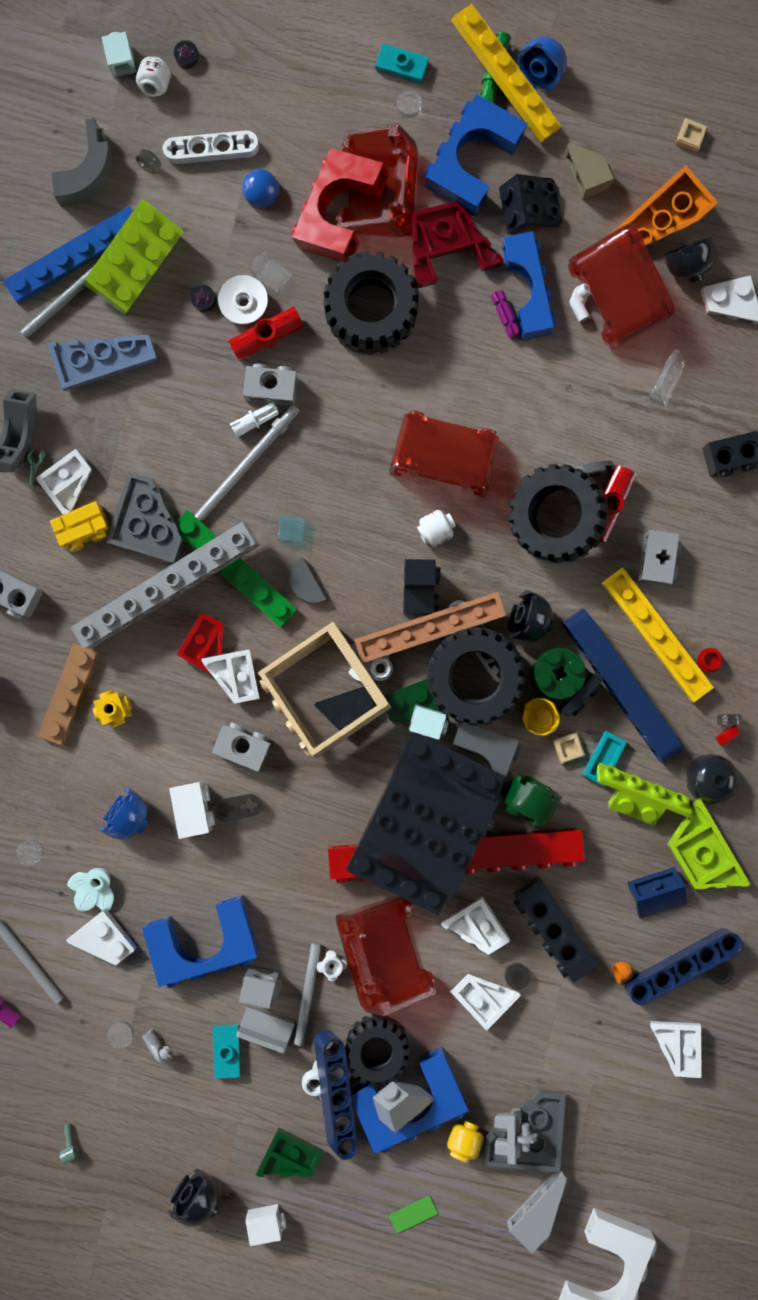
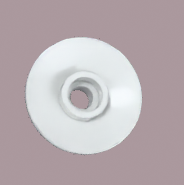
[218,275,268,325]

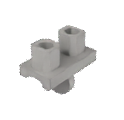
[495,1108,537,1165]

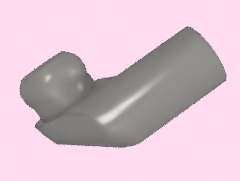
[142,1029,173,1064]

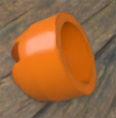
[612,962,634,984]

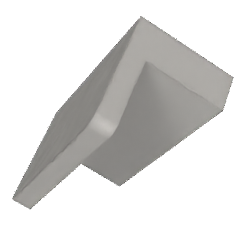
[236,1005,295,1054]

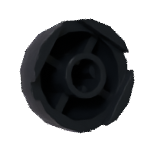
[664,238,716,283]
[507,590,554,642]
[686,754,739,804]
[169,1169,219,1227]

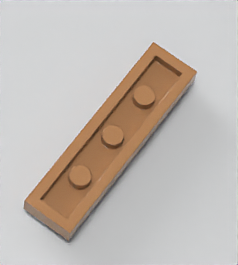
[38,643,99,745]

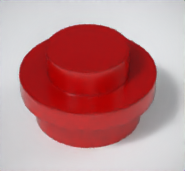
[697,648,723,673]

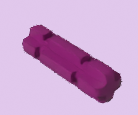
[491,290,521,338]

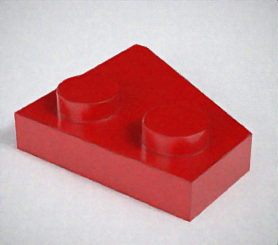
[176,612,224,675]

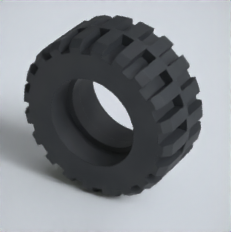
[323,251,419,355]
[508,464,609,563]
[427,627,525,726]

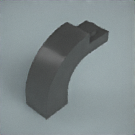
[51,118,113,207]
[0,389,37,473]

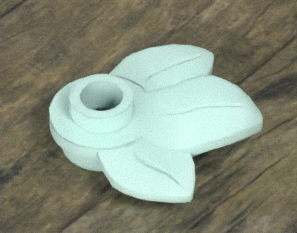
[67,868,114,911]

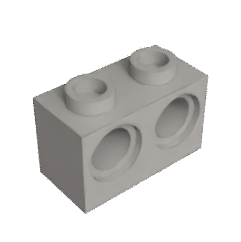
[0,570,44,619]
[239,965,282,1009]

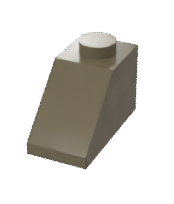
[564,143,614,200]

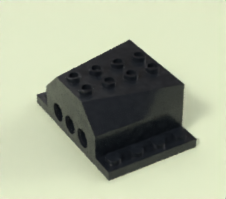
[346,732,505,915]

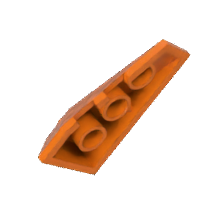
[608,165,718,256]

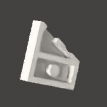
[66,908,137,965]

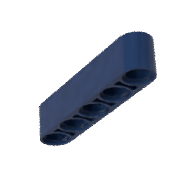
[625,928,743,1005]
[314,1030,358,1160]

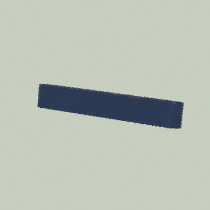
[562,608,684,764]

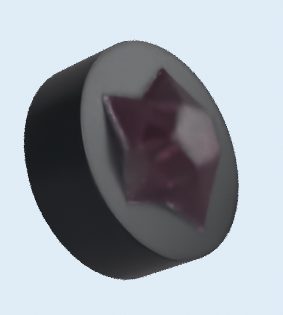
[173,40,199,68]
[190,285,216,312]

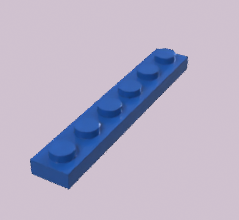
[3,206,133,304]

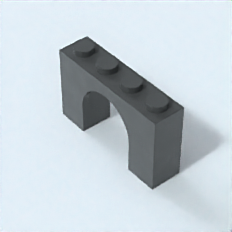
[452,721,521,837]

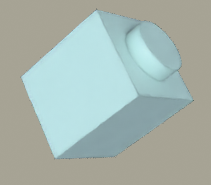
[102,32,137,78]
[408,705,449,739]

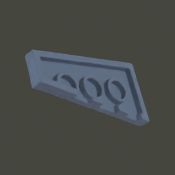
[47,335,158,391]

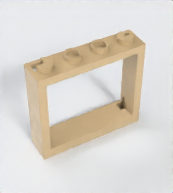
[258,622,392,758]

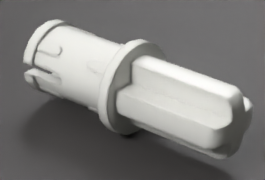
[230,402,279,438]

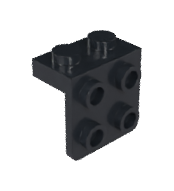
[499,174,562,235]
[530,667,604,717]

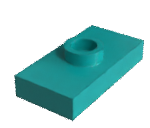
[375,43,429,84]
[213,1024,241,1079]

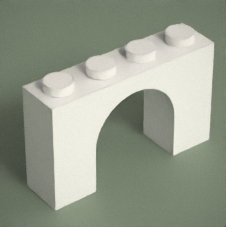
[559,1208,657,1300]

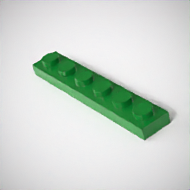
[175,510,297,628]

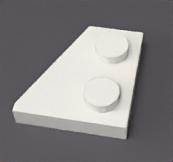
[700,275,758,325]
[36,449,92,515]
[201,649,259,704]
[441,896,510,955]
[450,974,521,1031]
[650,1021,701,1078]

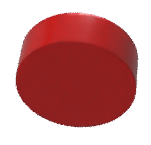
[715,725,741,746]

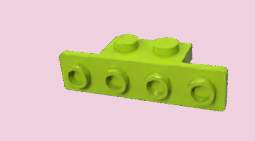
[597,763,692,826]

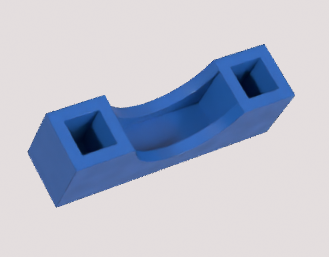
[501,231,556,341]

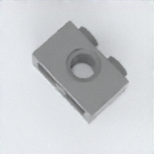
[243,364,298,406]
[212,722,272,772]

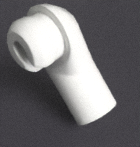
[570,283,591,323]

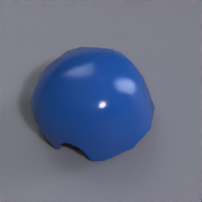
[242,169,280,209]

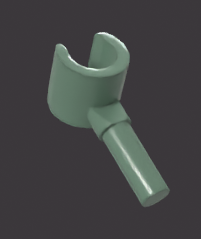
[27,448,45,485]
[60,1124,79,1164]

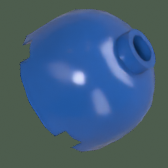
[517,36,567,91]
[100,788,148,840]

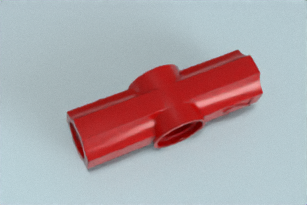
[228,306,304,361]
[598,465,637,543]

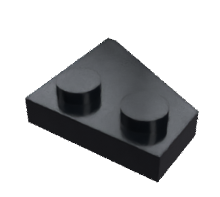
[314,686,377,739]

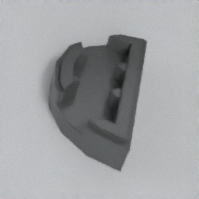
[576,461,615,477]
[290,556,327,603]

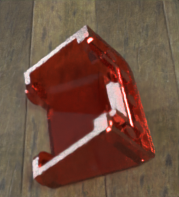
[336,123,418,238]
[568,223,675,349]
[389,410,500,498]
[336,896,436,1016]

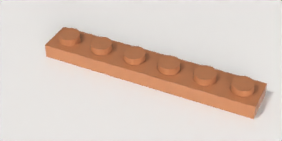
[354,592,506,664]

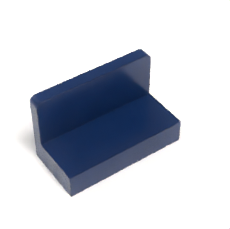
[628,867,687,919]

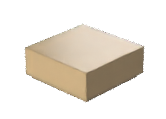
[675,118,708,153]
[552,732,585,764]

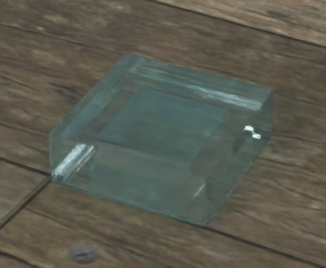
[278,516,306,544]

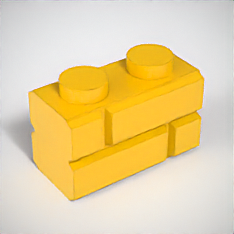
[50,501,110,552]

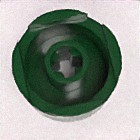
[531,648,586,699]
[503,773,563,828]

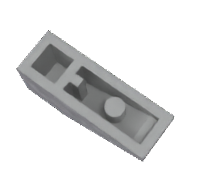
[507,1167,567,1254]

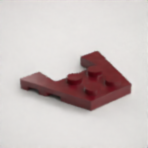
[410,201,504,289]

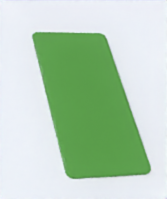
[389,1196,438,1233]

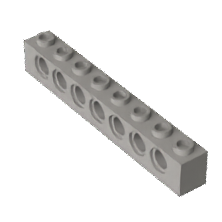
[71,522,260,649]

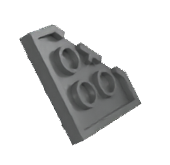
[106,472,184,563]
[483,1090,566,1173]

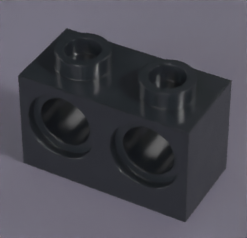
[702,431,758,478]

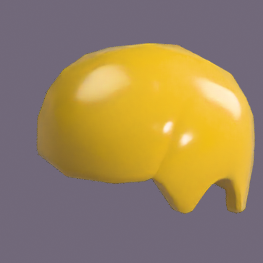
[522,698,561,736]

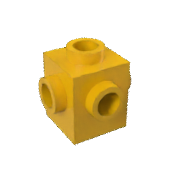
[93,690,132,728]

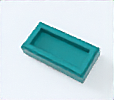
[581,730,628,787]

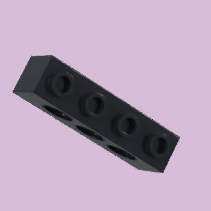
[513,877,599,983]

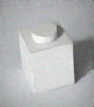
[246,1204,286,1246]

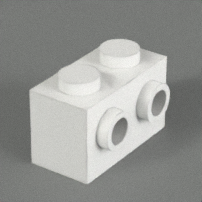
[169,781,215,839]

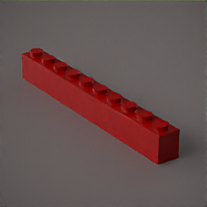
[328,828,584,883]

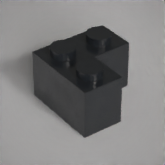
[403,559,441,615]

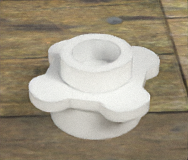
[316,951,347,981]

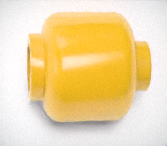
[447,1120,484,1163]

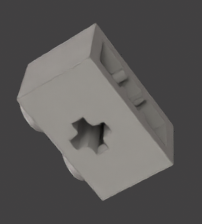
[637,530,682,586]

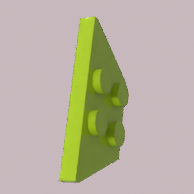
[667,799,751,889]

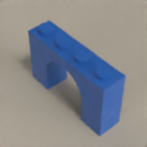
[424,94,527,216]
[142,895,259,988]
[350,1047,469,1154]

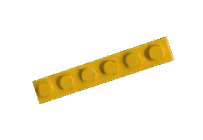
[451,4,561,143]
[602,567,714,703]

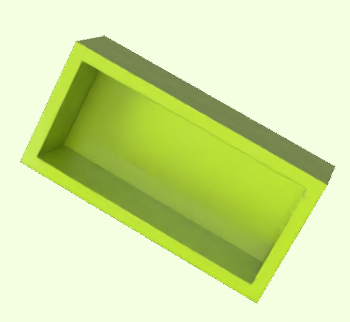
[83,198,184,315]

